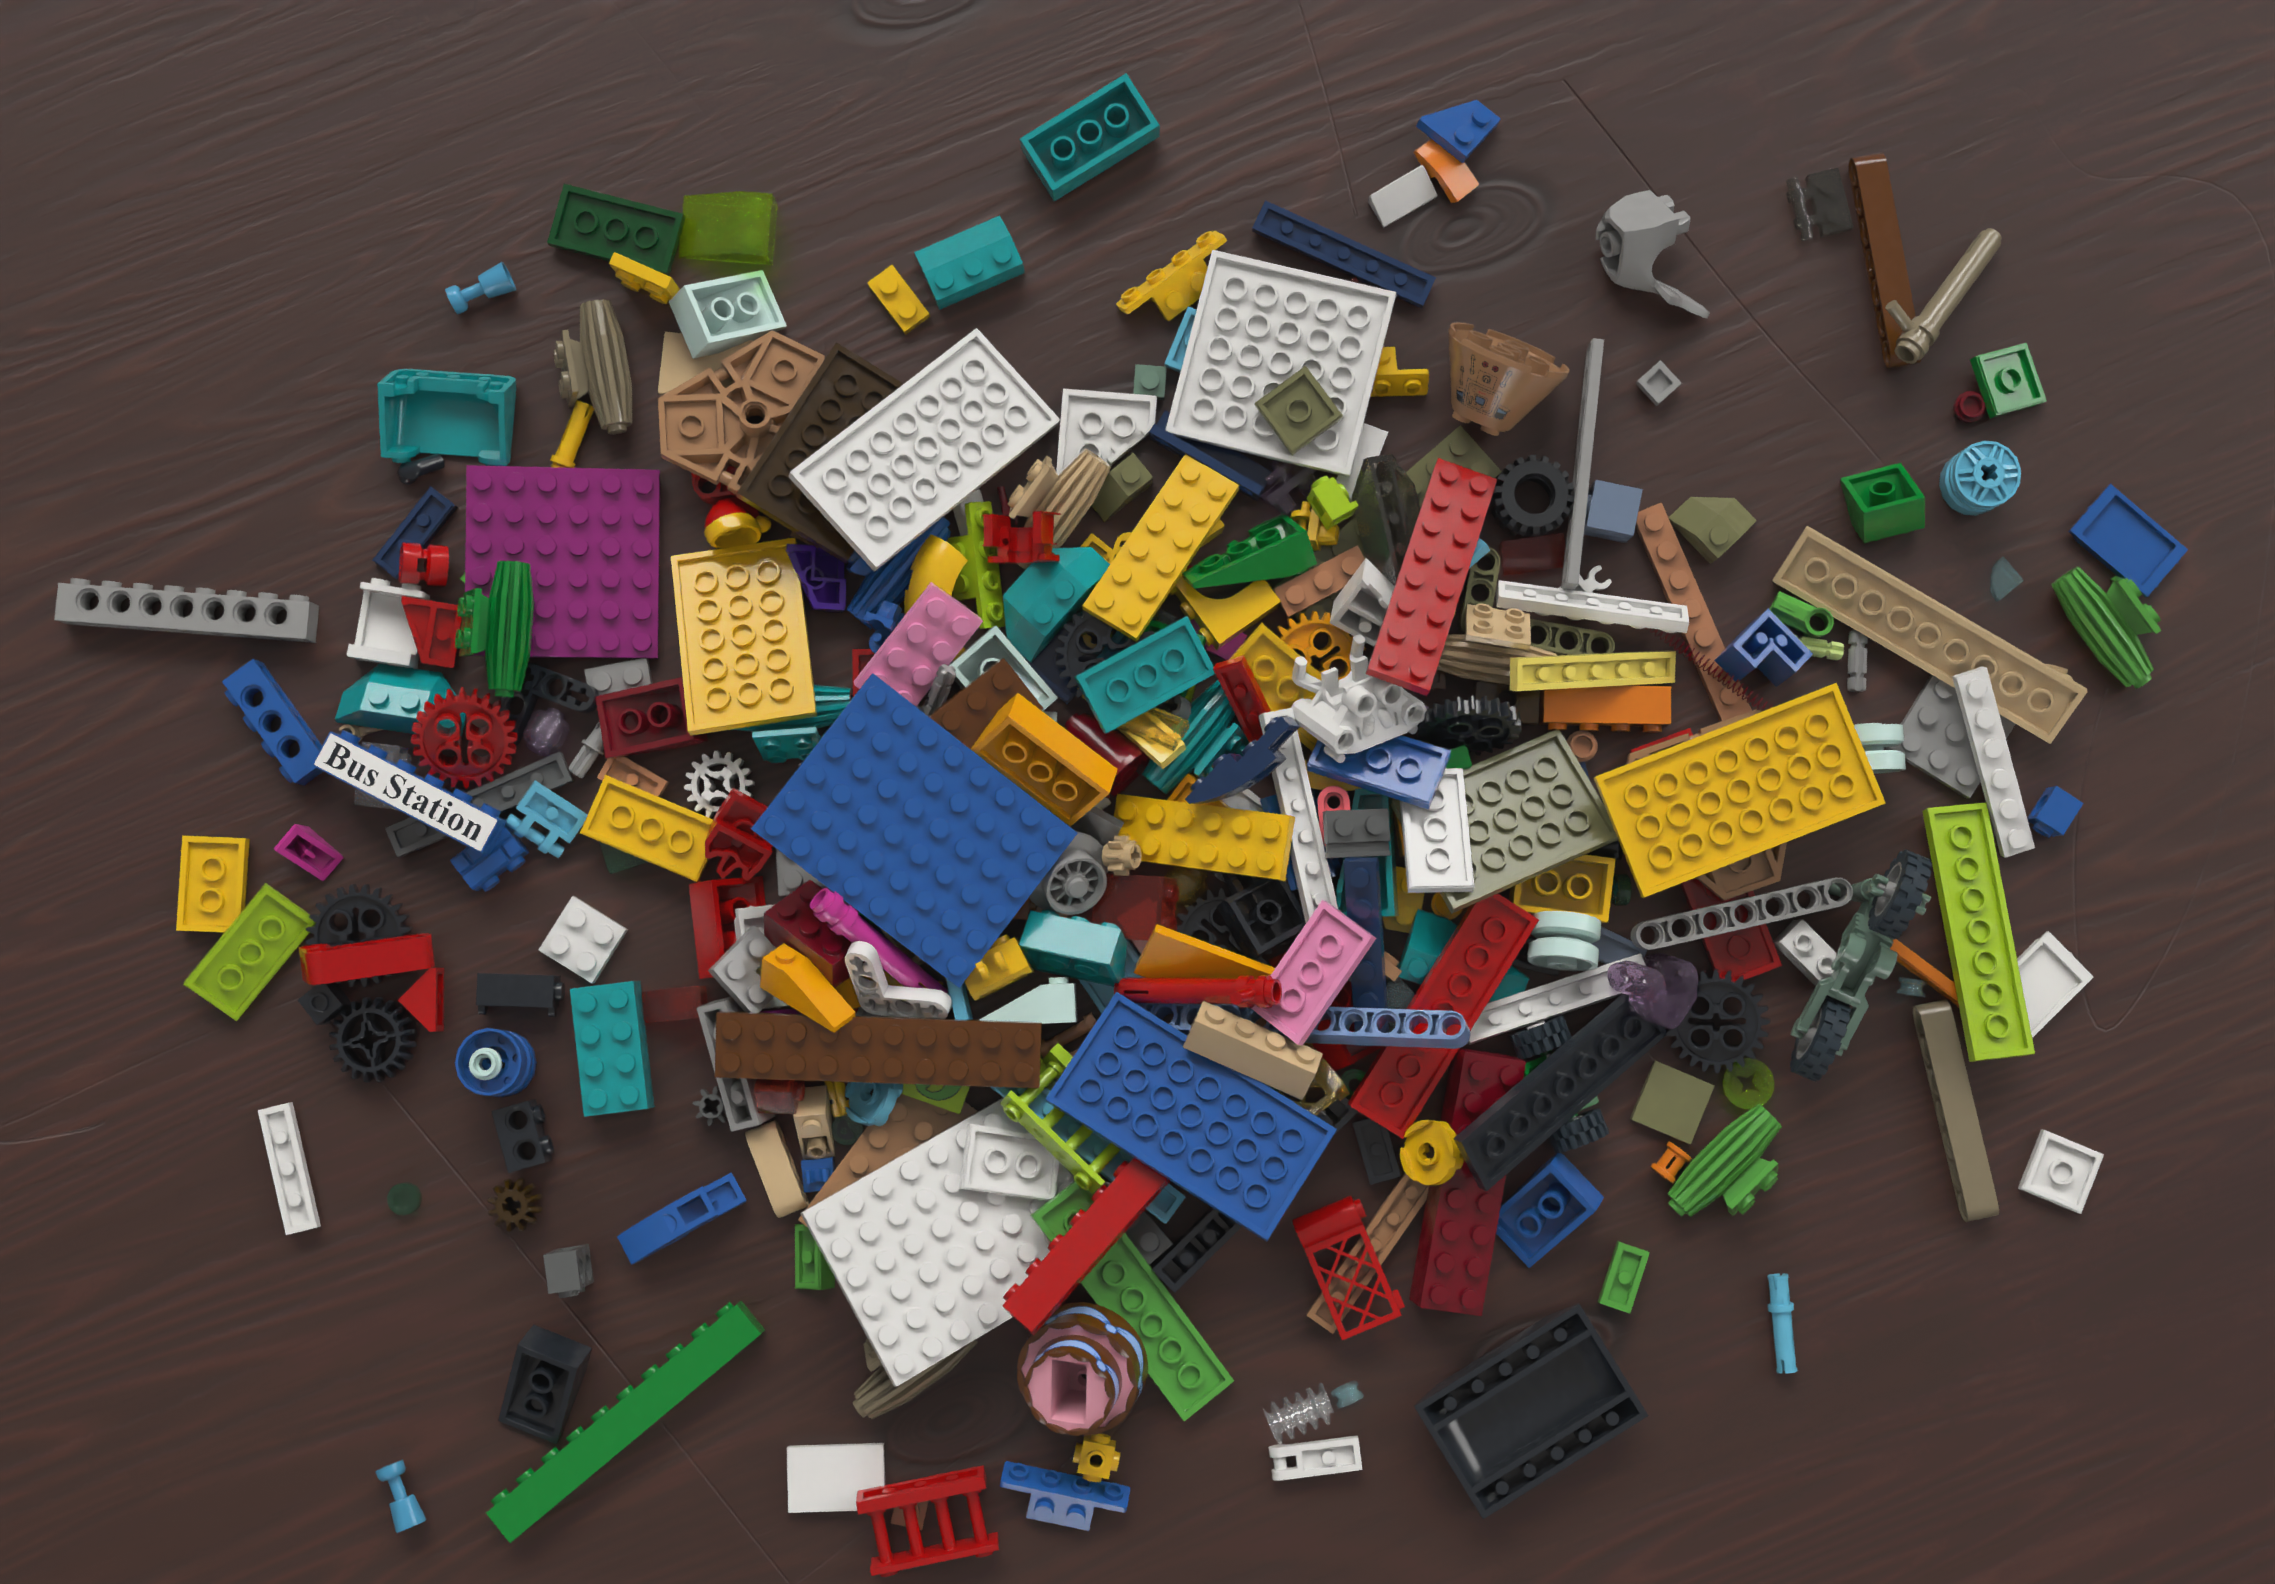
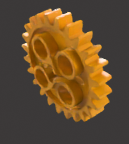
[1277,611,1366,680]

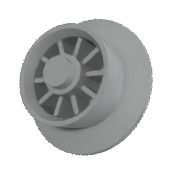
[1029,832,1108,915]

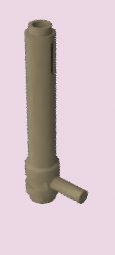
[1885,228,2002,364]

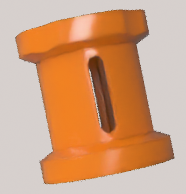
[1650,1141,1692,1184]

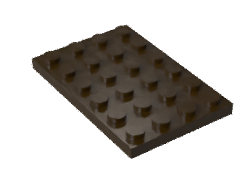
[736,342,903,564]

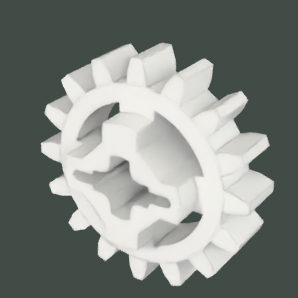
[684,751,755,818]

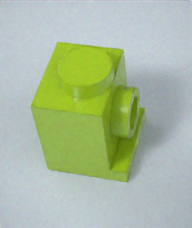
[1306,475,1359,530]

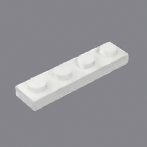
[258,1102,321,1235]

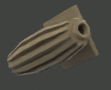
[553,299,632,435]
[853,1338,978,1419]

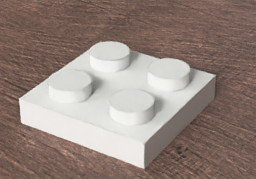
[539,896,628,983]

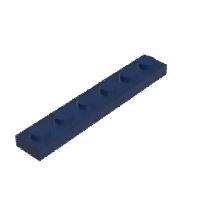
[1252,200,1436,309]
[1343,857,1389,1046]

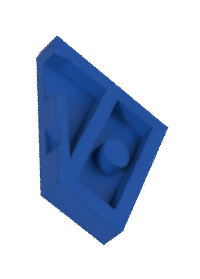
[1416,100,1501,163]

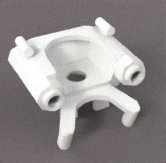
[1291,634,1427,763]

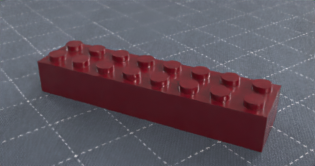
[1409,1048,1526,1316]

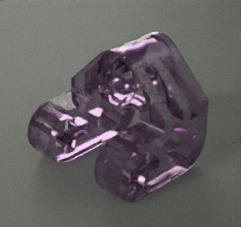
[1607,953,1698,1029]

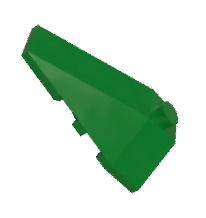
[1182,513,1317,589]

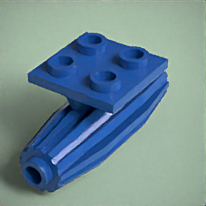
[845,517,951,629]

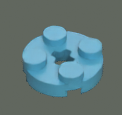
[845,1082,903,1126]

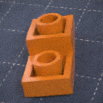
[1413,138,1479,203]

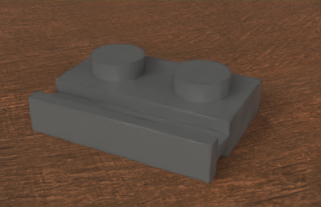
[1323,809,1391,859]

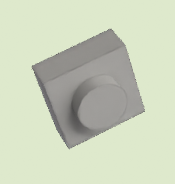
[1635,360,1681,406]

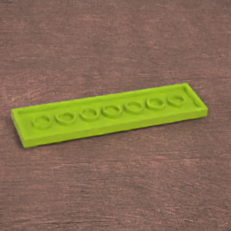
[1922,802,2035,1062]

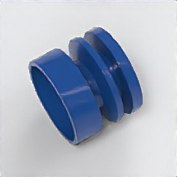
[455,1028,537,1097]

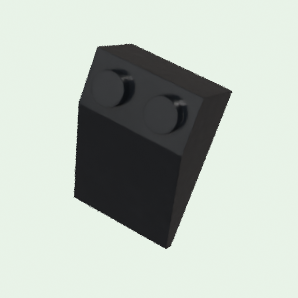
[498,1325,592,1444]

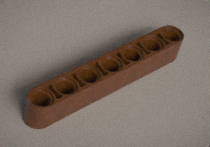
[1848,153,1921,368]

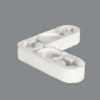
[845,941,952,1019]

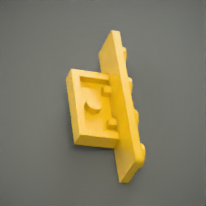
[1116,231,1227,321]
[1371,347,1429,397]

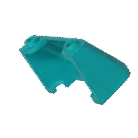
[377,369,516,466]

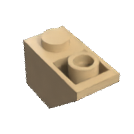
[793,1085,835,1160]

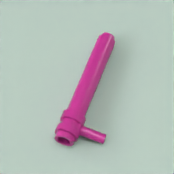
[810,888,948,993]

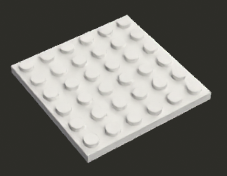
[1166,250,1396,478]

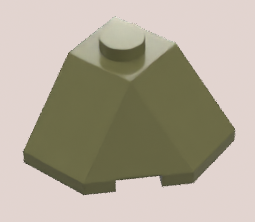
[1668,497,1757,564]

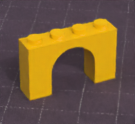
[1169,519,1281,650]

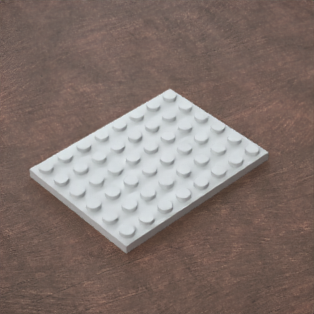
[800,1098,1074,1387]

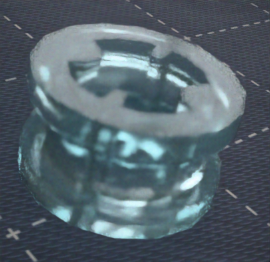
[1896,977,1928,998]
[1331,1380,1364,1408]

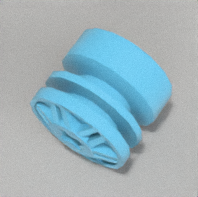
[1939,441,2021,516]

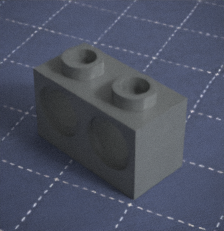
[543,1244,594,1298]

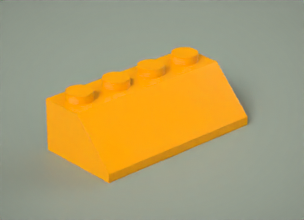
[971,693,1118,827]

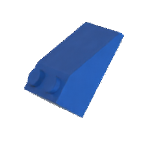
[1496,1153,1604,1268]

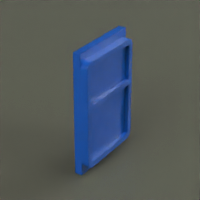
[2068,484,2188,597]

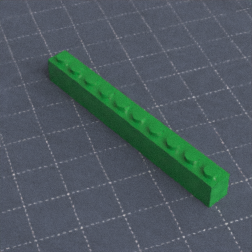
[486,1301,765,1543]

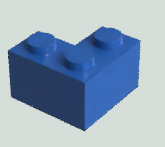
[1714,609,1813,687]

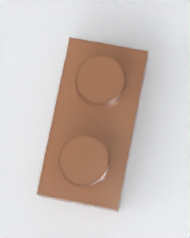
[597,756,669,798]

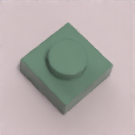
[1133,364,1167,400]

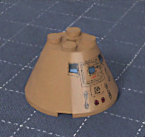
[1448,322,1570,436]

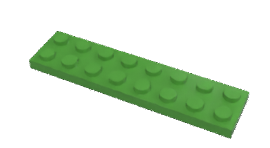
[1030,1181,1234,1421]

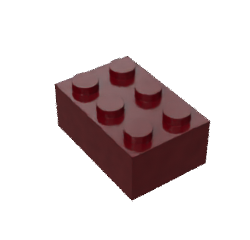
[764,880,877,988]

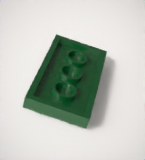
[547,184,686,276]

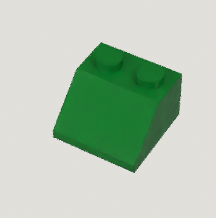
[1840,463,1925,543]

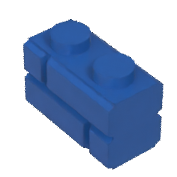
[450,825,529,892]

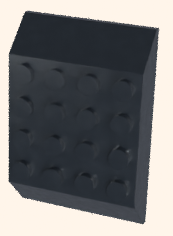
[1414,1303,1649,1519]

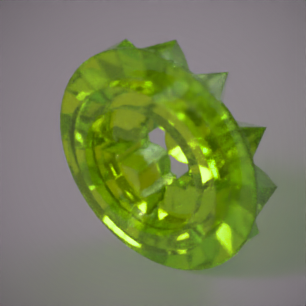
[1722,1058,1774,1109]

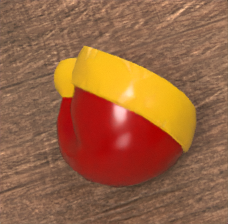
[704,497,771,549]

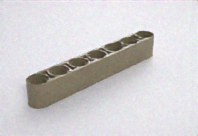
[1913,999,1999,1222]

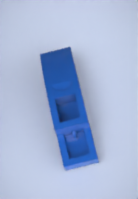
[617,1172,747,1265]

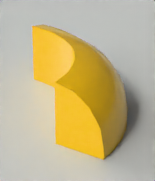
[904,534,968,661]

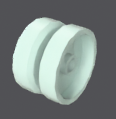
[1854,723,1906,774]
[1527,911,1601,971]

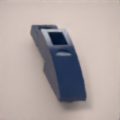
[1185,716,1300,804]

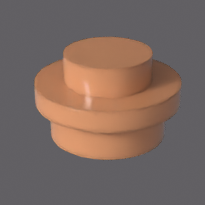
[1566,731,1598,762]

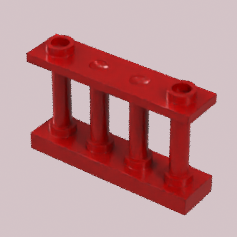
[856,1465,999,1577]

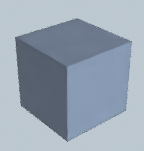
[1584,480,1643,543]

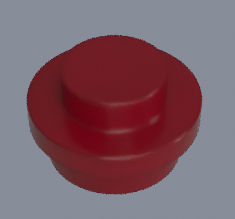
[1953,391,1986,423]

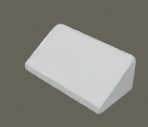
[1368,165,1437,228]

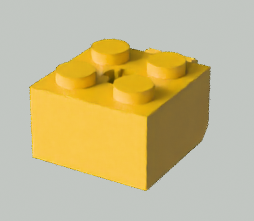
[964,934,1034,1001]

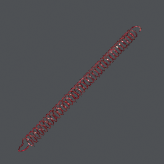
[1645,628,1773,712]

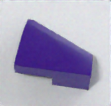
[786,544,846,613]

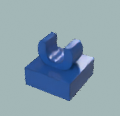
[801,1157,835,1193]

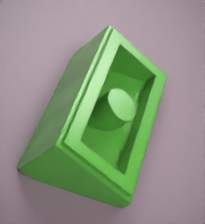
[795,1224,835,1290]

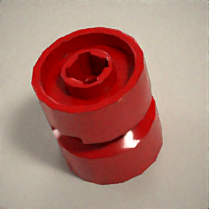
[399,542,449,587]

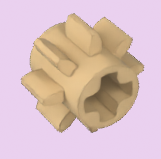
[1102,835,1142,876]

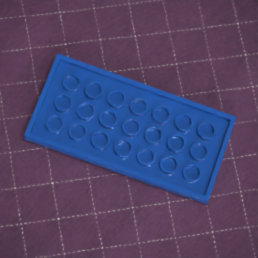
[1046,992,1337,1242]

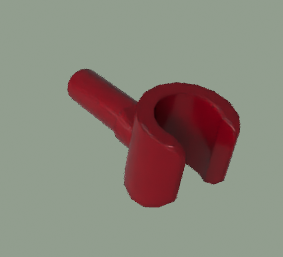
[997,486,1018,526]

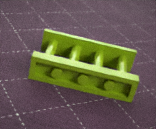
[1000,1043,1121,1194]

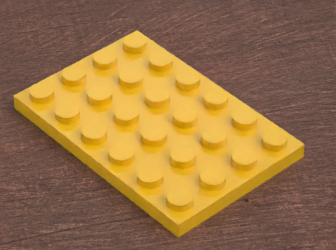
[671,538,817,736]

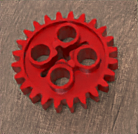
[411,687,518,789]

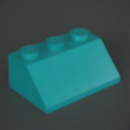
[914,215,1025,310]
[1019,910,1127,987]

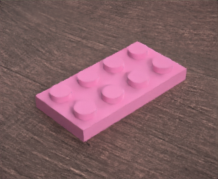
[853,582,983,706]
[1251,900,1376,1046]

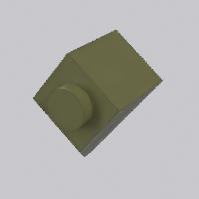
[1091,453,1153,523]

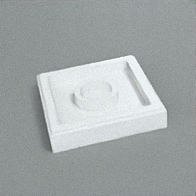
[2018,1129,2104,1214]

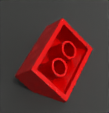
[689,876,766,979]

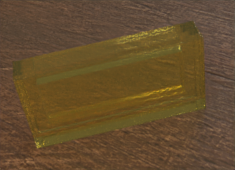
[1119,707,1190,751]

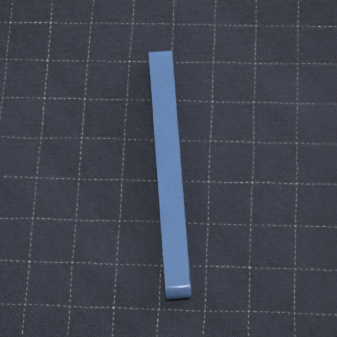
[1135,1003,1470,1049]

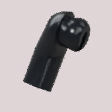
[397,453,445,485]

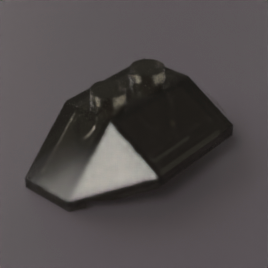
[1351,454,1420,583]

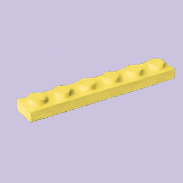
[1510,650,1676,691]

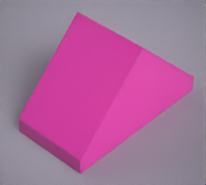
[274,824,344,881]

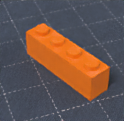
[1539,685,1671,733]

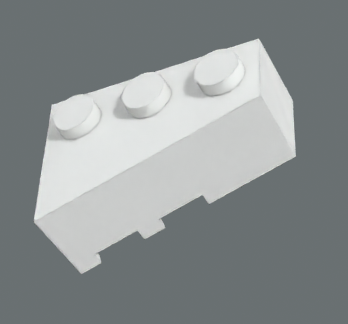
[1330,558,1394,647]

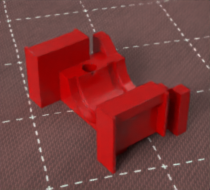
[982,511,1061,564]

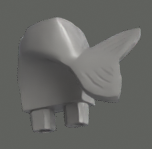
[1596,190,1710,319]

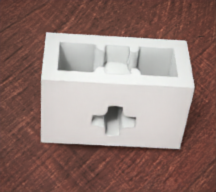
[1773,919,1837,986]

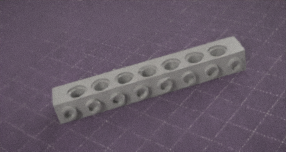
[54,578,319,643]

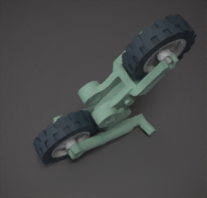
[1790,849,1932,1082]

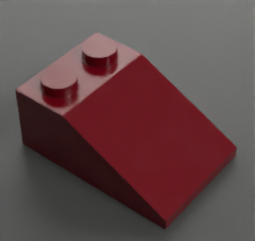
[596,677,708,759]

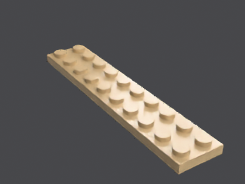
[1772,526,2087,744]

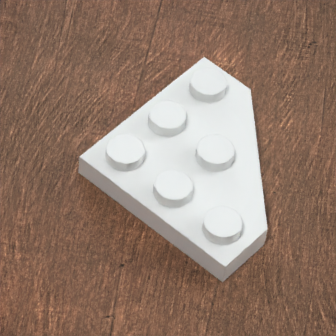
[1056,389,1157,475]

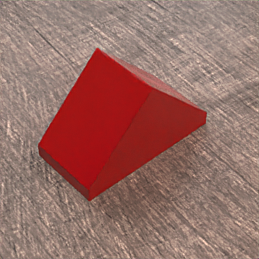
[398,968,444,1032]

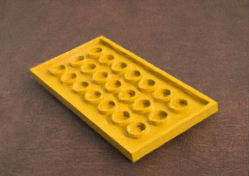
[1594,683,1886,898]

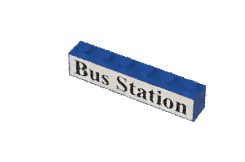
[312,730,507,855]

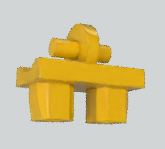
[1290,501,1339,551]

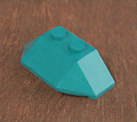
[1003,547,1110,663]
[335,663,466,736]

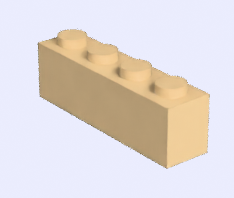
[1183,1001,1323,1100]

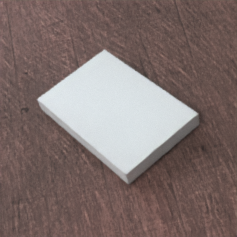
[959,1124,1060,1202]
[787,1443,885,1513]

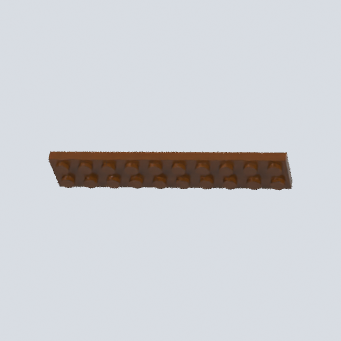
[715,1011,1042,1088]

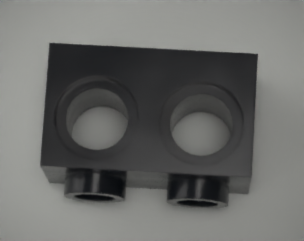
[492,1099,554,1173]

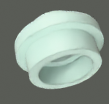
[469,1048,502,1080]

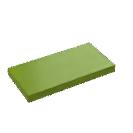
[183,883,316,1021]

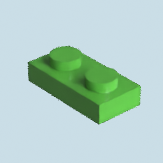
[1598,1241,1650,1314]

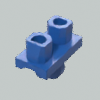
[863,600,905,654]

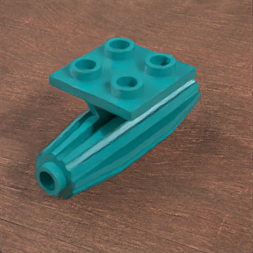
[1142,680,1249,794]
[731,685,853,763]

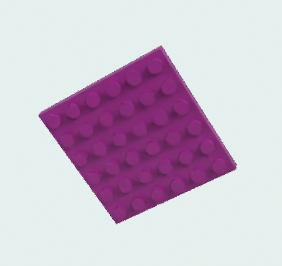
[465,465,660,659]

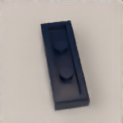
[372,486,457,580]

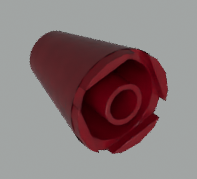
[1064,713,1150,798]

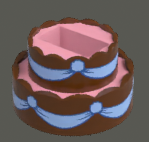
[1017,1302,1148,1436]

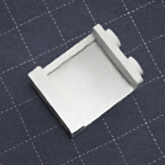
[347,578,430,669]

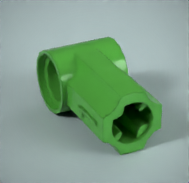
[1769,591,1834,639]

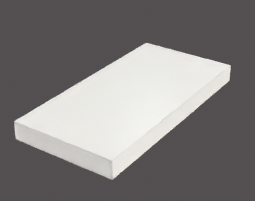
[1400,768,1474,893]

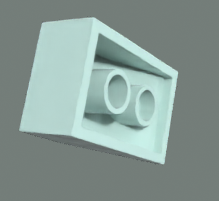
[669,270,787,359]
[948,626,1058,712]
[979,977,1077,1024]

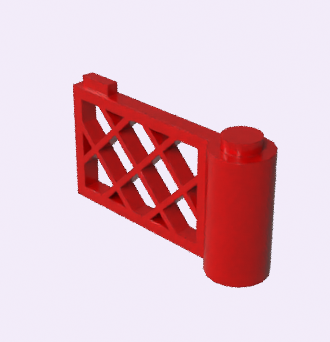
[1292,1195,1405,1340]

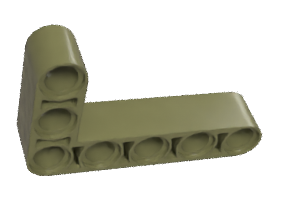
[1458,548,1615,656]

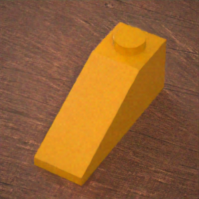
[760,943,856,1033]

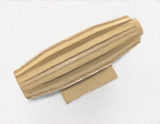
[1008,449,1111,570]
[1437,604,1557,685]

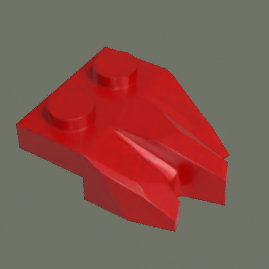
[705,788,773,881]

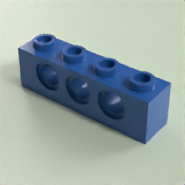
[222,659,324,785]

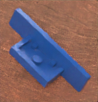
[1000,1461,1130,1531]

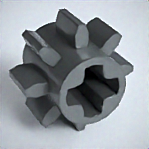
[693,1086,727,1126]

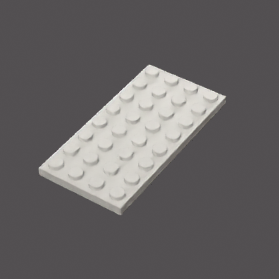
[788,328,1060,572]

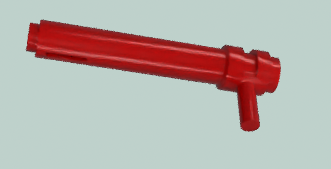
[1114,975,1282,1008]

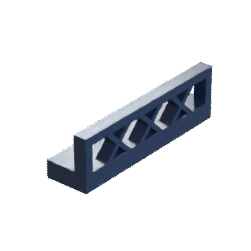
[1149,410,1273,501]

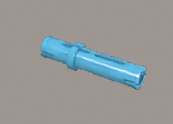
[1767,1273,1798,1374]

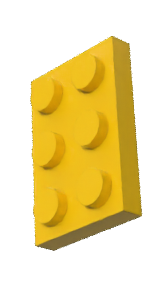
[176,835,250,933]

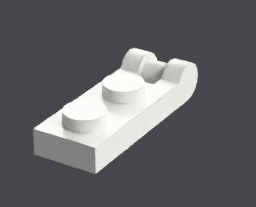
[1268,1436,1362,1481]

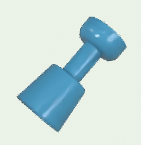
[445,262,516,314]
[375,1460,427,1533]

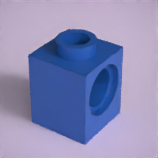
[2027,786,2084,838]

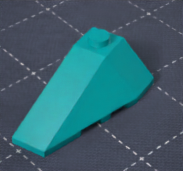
[1398,909,1529,1002]

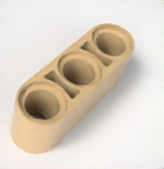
[745,1120,809,1218]

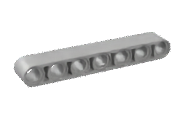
[1631,878,1853,950]

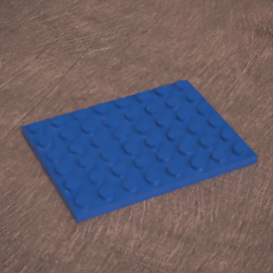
[751,673,1078,988]

